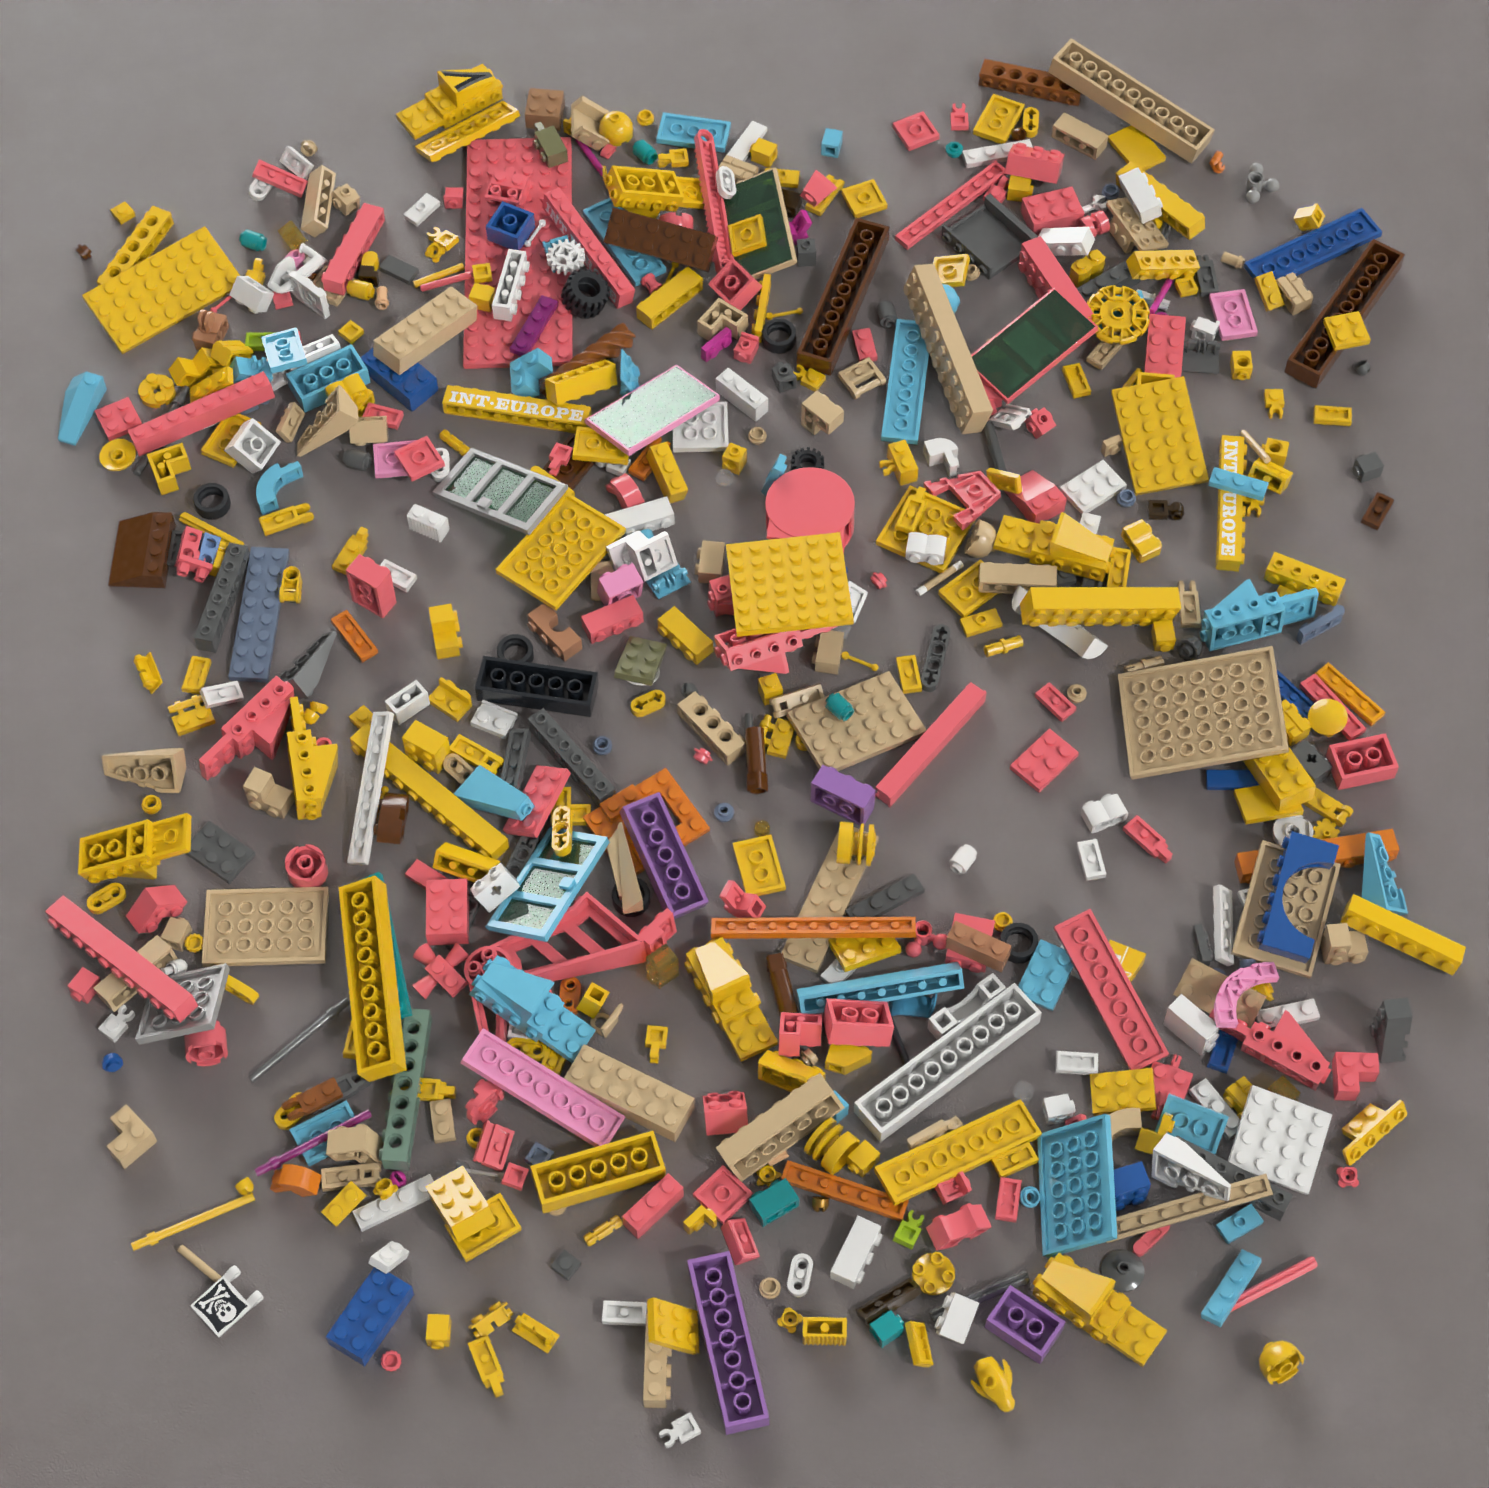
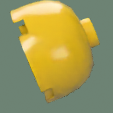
[599,111,633,146]
[1259,1341,1304,1384]

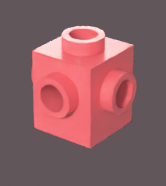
[1024,407,1057,439]

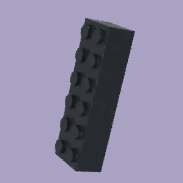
[475,656,599,717]

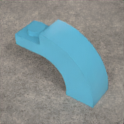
[256,461,304,515]

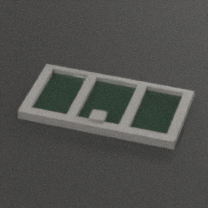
[433,447,568,535]

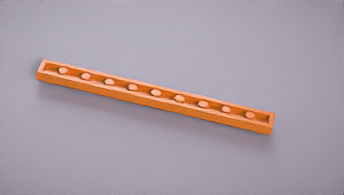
[711,917,916,939]

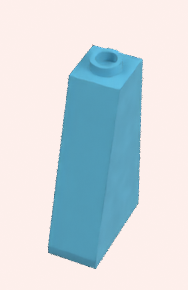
[454,765,535,821]

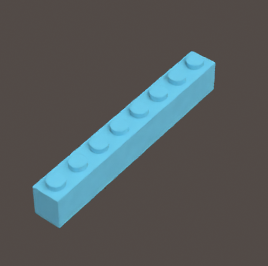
[796,962,964,1014]

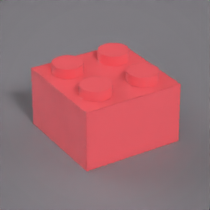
[708,258,763,310]

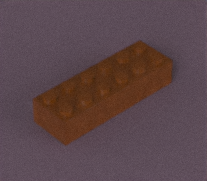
[604,207,718,272]

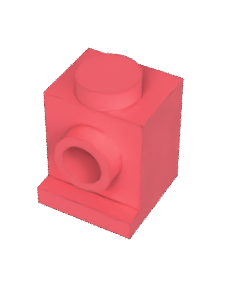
[734,331,759,364]

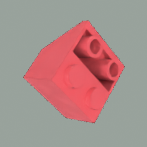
[485,170,530,205]
[703,1091,748,1136]

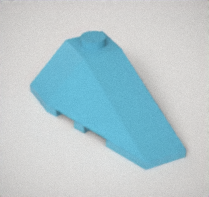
[58,371,107,446]

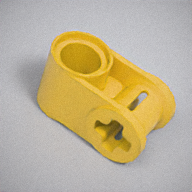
[279,566,303,604]

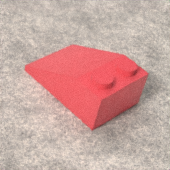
[1004,470,1067,524]

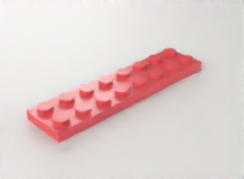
[1054,908,1169,1070]

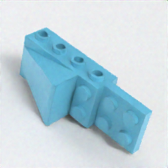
[1200,579,1319,651]
[469,955,596,1063]

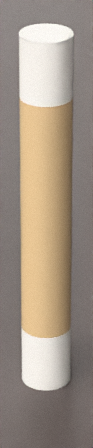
[915,560,964,597]

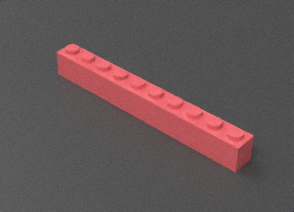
[45,895,198,1023]

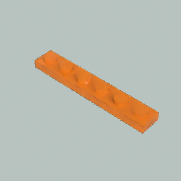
[781,1160,909,1222]

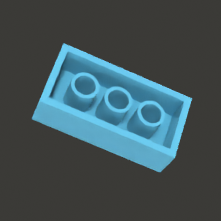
[286,344,370,412]

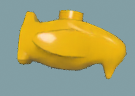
[971,1356,1015,1412]

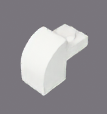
[923,438,959,478]

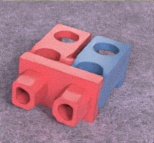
[175,526,221,583]

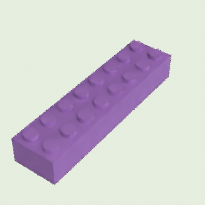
[687,1251,769,1435]

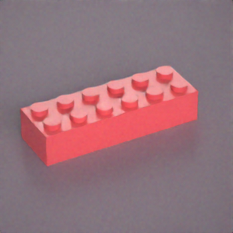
[1018,236,1094,343]

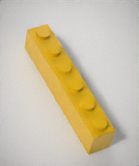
[1116,162,1205,240]
[1340,894,1466,976]

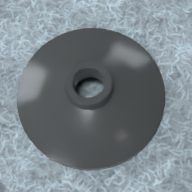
[1101,1250,1144,1292]

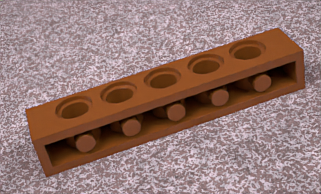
[978,58,1082,106]

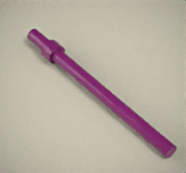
[254,1109,372,1177]

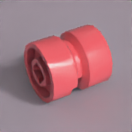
[1077,210,1110,238]

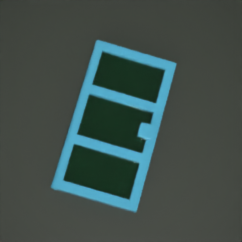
[485,827,610,942]

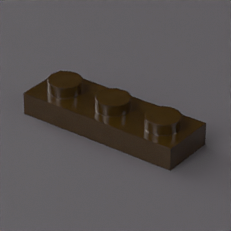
[856,1277,922,1326]

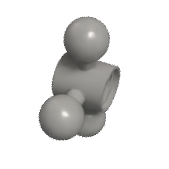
[1245,162,1279,204]

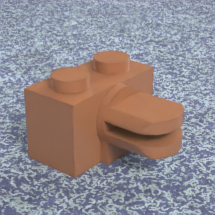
[192,309,229,350]

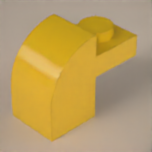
[1135,1112,1175,1154]

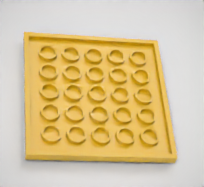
[726,532,854,637]

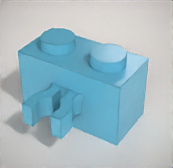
[229,356,273,384]

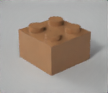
[525,88,565,131]

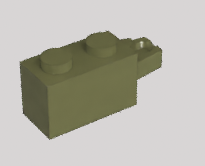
[533,122,568,168]

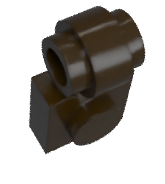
[1148,500,1184,521]

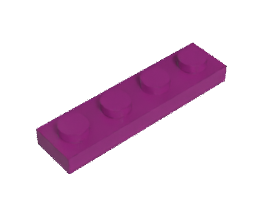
[510,295,558,356]

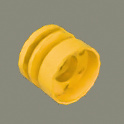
[836,821,876,866]
[804,1117,860,1175]

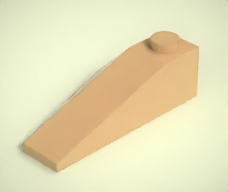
[102,748,186,793]

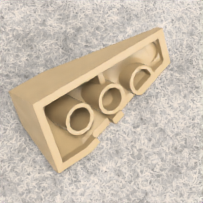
[297,385,359,457]

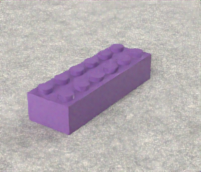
[620,792,709,919]

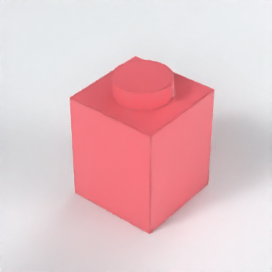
[67,967,101,1004]

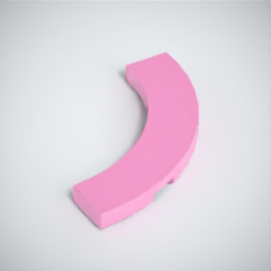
[1214,962,1279,1028]

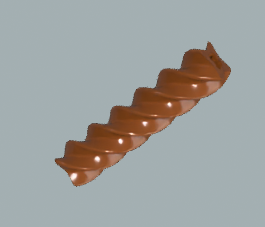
[539,322,636,398]

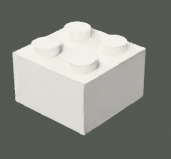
[224,418,281,474]

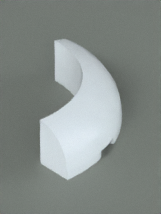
[1012,585,1108,659]

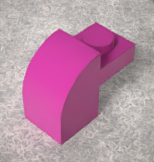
[771,210,813,247]

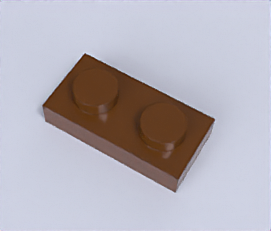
[1361,492,1395,531]

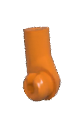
[1209,151,1225,174]

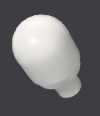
[161,959,188,975]

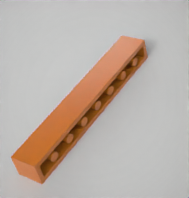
[1234,829,1400,884]

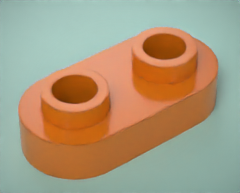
[559,977,581,1015]

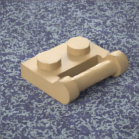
[838,357,887,400]

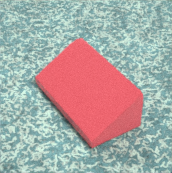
[721,1218,760,1265]

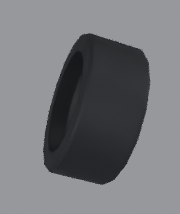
[762,318,796,354]
[193,483,231,520]
[497,634,534,663]
[612,878,650,917]
[1000,923,1038,963]

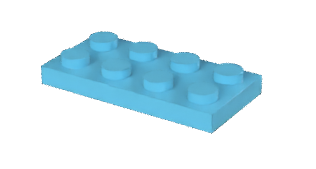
[656,112,731,153]

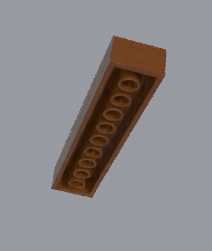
[797,218,889,376]
[1284,239,1405,389]

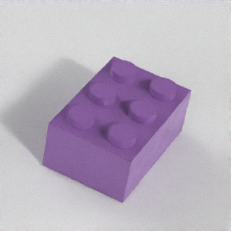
[811,765,876,825]
[985,1285,1065,1364]

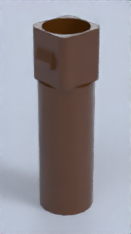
[745,726,768,795]
[766,953,799,1016]

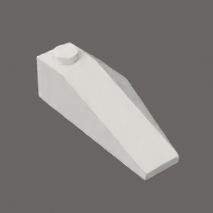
[1151,1133,1231,1201]

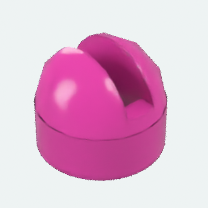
[389,1171,407,1189]

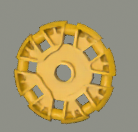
[1087,285,1150,345]

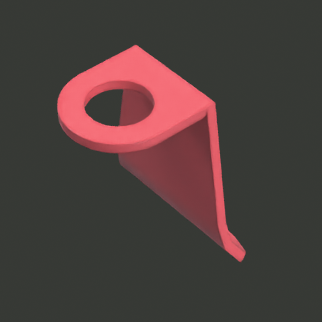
[800,170,837,207]

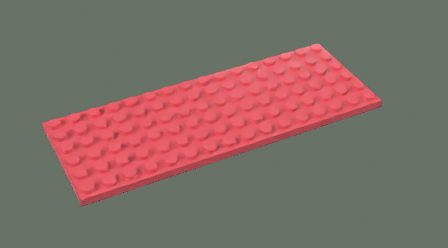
[463,137,573,369]

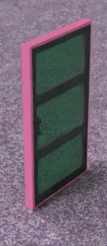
[585,365,720,456]

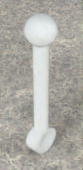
[524,219,546,247]

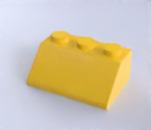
[758,1050,826,1092]

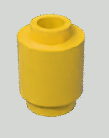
[347,279,375,301]

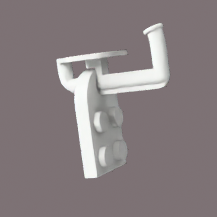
[267,243,330,319]

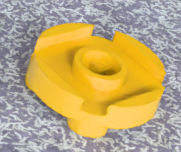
[138,373,176,408]

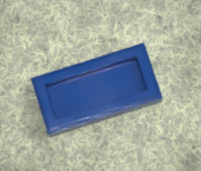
[1207,1029,1238,1074]

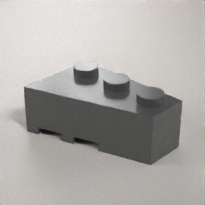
[1370,997,1413,1063]

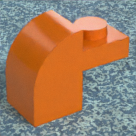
[270,1164,322,1197]

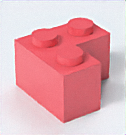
[126,885,187,934]
[778,1012,822,1057]
[1332,1052,1379,1101]

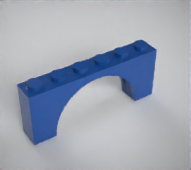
[1257,831,1339,964]

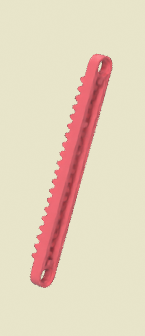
[694,129,734,274]

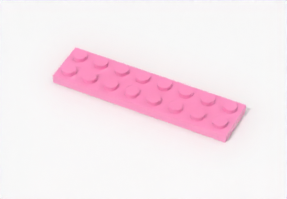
[461,1028,625,1147]

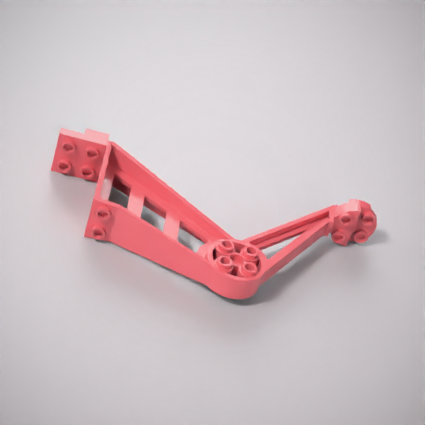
[464,892,677,1125]

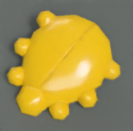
[1313,818,1340,840]

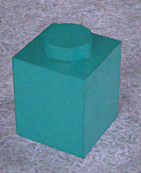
[869,1310,904,1348]

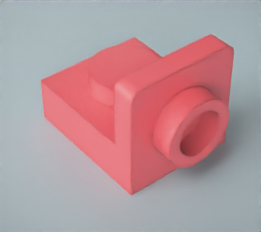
[443,187,464,209]

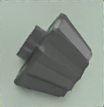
[1175,635,1202,661]

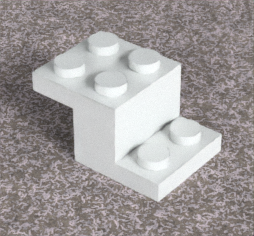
[606,530,678,581]

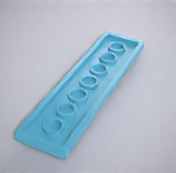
[881,319,929,445]

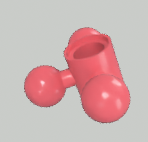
[903,916,947,958]

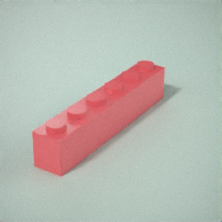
[321,203,385,296]

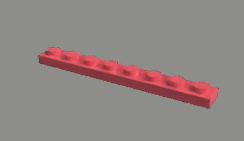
[895,161,1008,250]

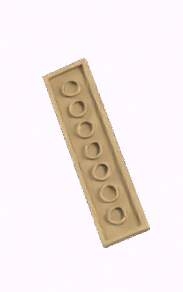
[781,827,879,973]

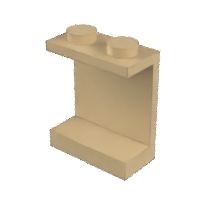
[571,95,609,151]

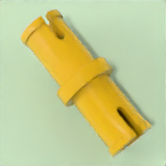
[983,635,1024,658]

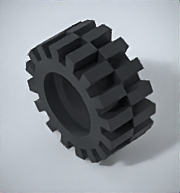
[791,447,824,471]

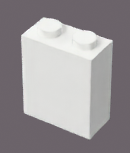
[1163,994,1219,1056]

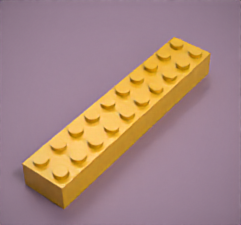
[338,875,407,1082]

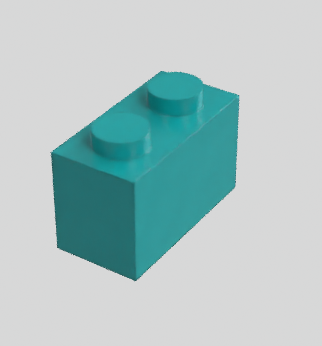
[749,1178,799,1227]

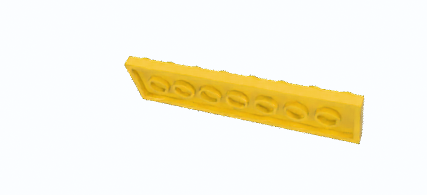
[874,1099,1042,1206]

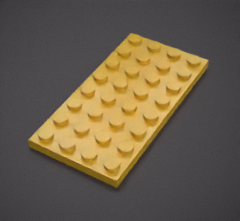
[82,226,240,355]

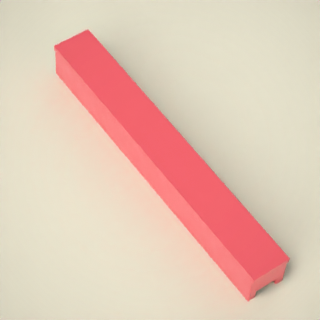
[875,682,987,808]

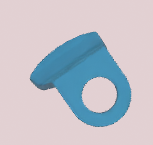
[890,993,937,1018]

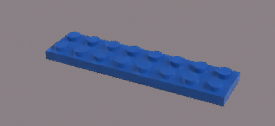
[1244,208,1382,281]

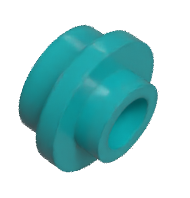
[946,141,963,158]

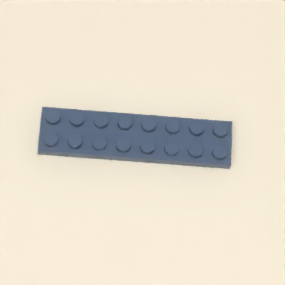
[228,547,290,683]

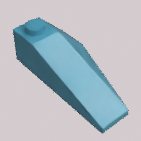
[1362,832,1408,916]

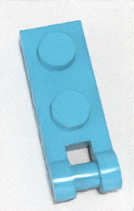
[761,454,787,496]

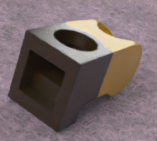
[359,251,380,287]

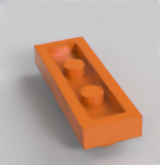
[331,610,378,663]

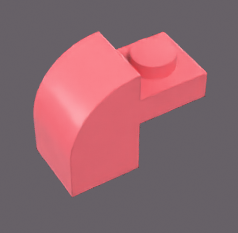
[605,473,645,509]
[719,880,766,918]

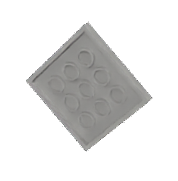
[136,963,230,1045]

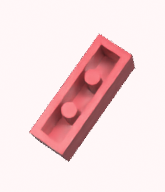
[581,595,644,644]
[622,1173,684,1239]

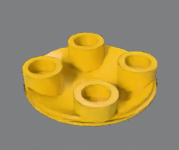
[1308,699,1348,737]
[912,1252,955,1295]

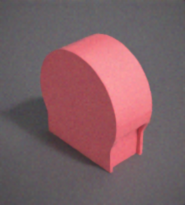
[765,467,855,554]

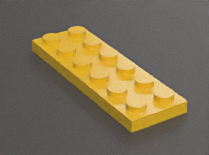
[415,101,520,162]

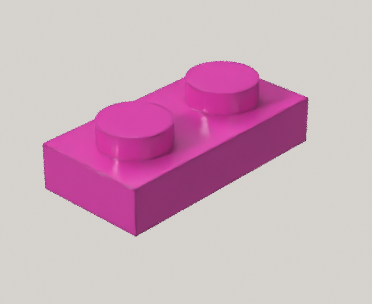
[701,327,732,363]

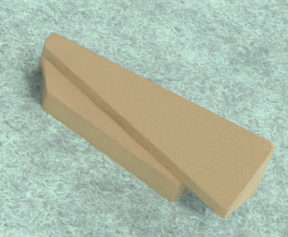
[607,822,643,914]

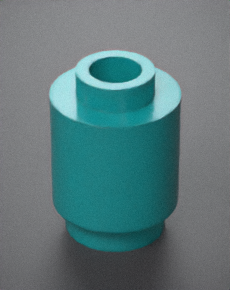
[632,140,658,165]
[239,229,267,251]
[825,693,854,721]

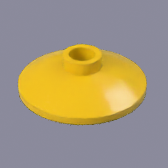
[99,439,136,471]

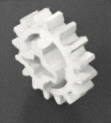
[546,239,586,275]

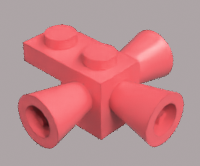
[412,942,469,1000]

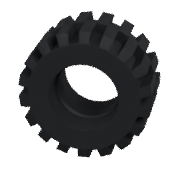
[561,269,610,319]

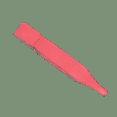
[1132,1225,1171,1257]

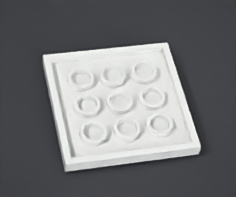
[1228,1085,1332,1195]

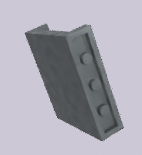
[942,194,1038,280]

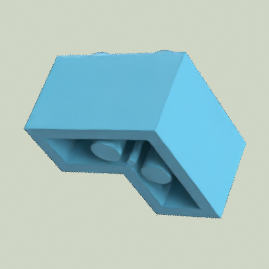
[510,348,553,398]

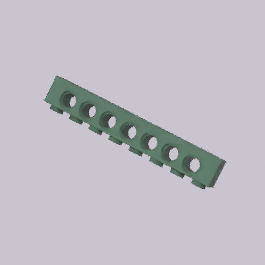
[379,1009,432,1171]

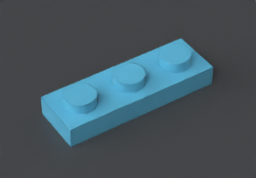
[1208,467,1269,501]

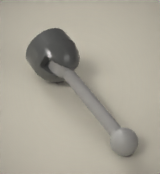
[455,1161,505,1180]

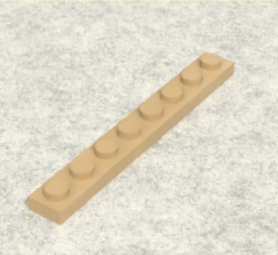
[1107,1174,1273,1243]

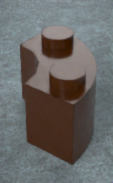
[374,793,410,844]

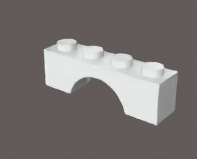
[927,973,1006,1040]

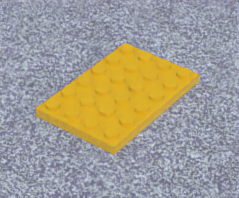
[1111,376,1209,496]
[495,492,626,611]

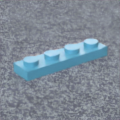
[1201,1249,1261,1327]

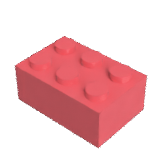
[1005,143,1065,184]
[1021,186,1084,236]
[346,554,397,618]
[1325,733,1399,790]
[426,878,469,946]
[822,999,894,1047]

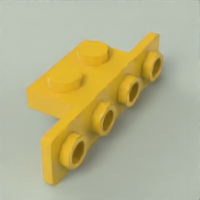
[1342,1100,1407,1166]

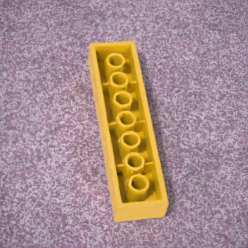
[1020,587,1181,627]

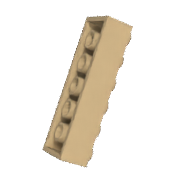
[373,287,477,375]
[564,1044,695,1142]
[716,1073,845,1182]

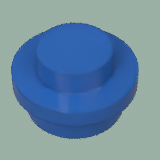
[102,1053,123,1072]

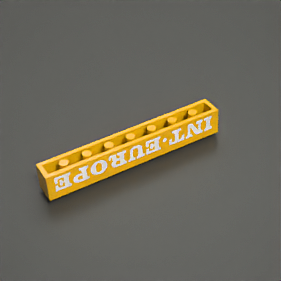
[442,385,592,433]
[1216,435,1247,572]

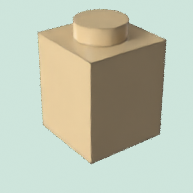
[160,917,192,952]

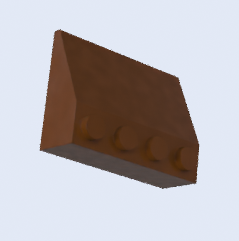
[108,512,176,588]

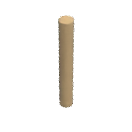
[1240,430,1271,464]
[177,1245,222,1283]

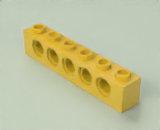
[97,205,174,286]

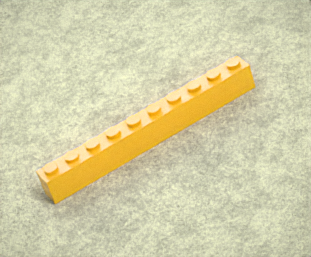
[350,723,509,860]

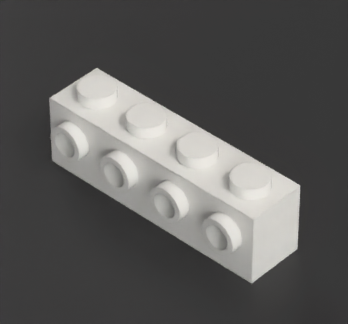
[492,249,530,321]

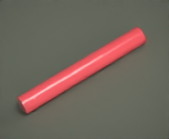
[420,271,473,292]

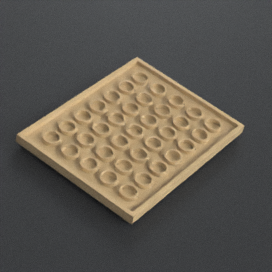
[1118,646,1289,780]

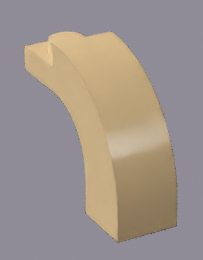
[1110,1108,1142,1141]

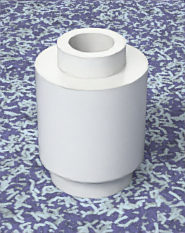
[949,844,977,874]

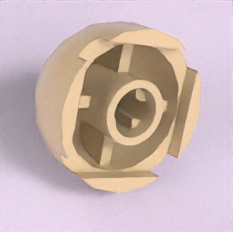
[964,519,997,558]

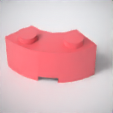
[926,1203,992,1250]

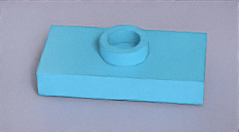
[1215,1204,1264,1244]

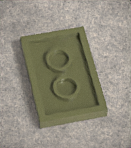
[614,636,667,686]

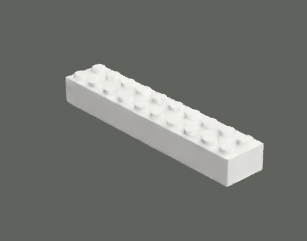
[854,983,1042,1143]

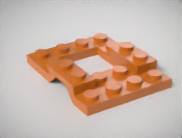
[583,768,710,875]

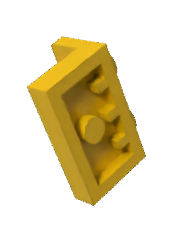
[429,677,472,722]

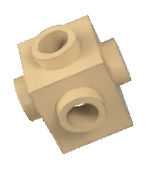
[332,184,360,216]

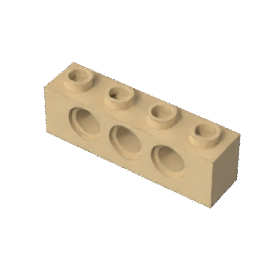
[677,691,746,766]

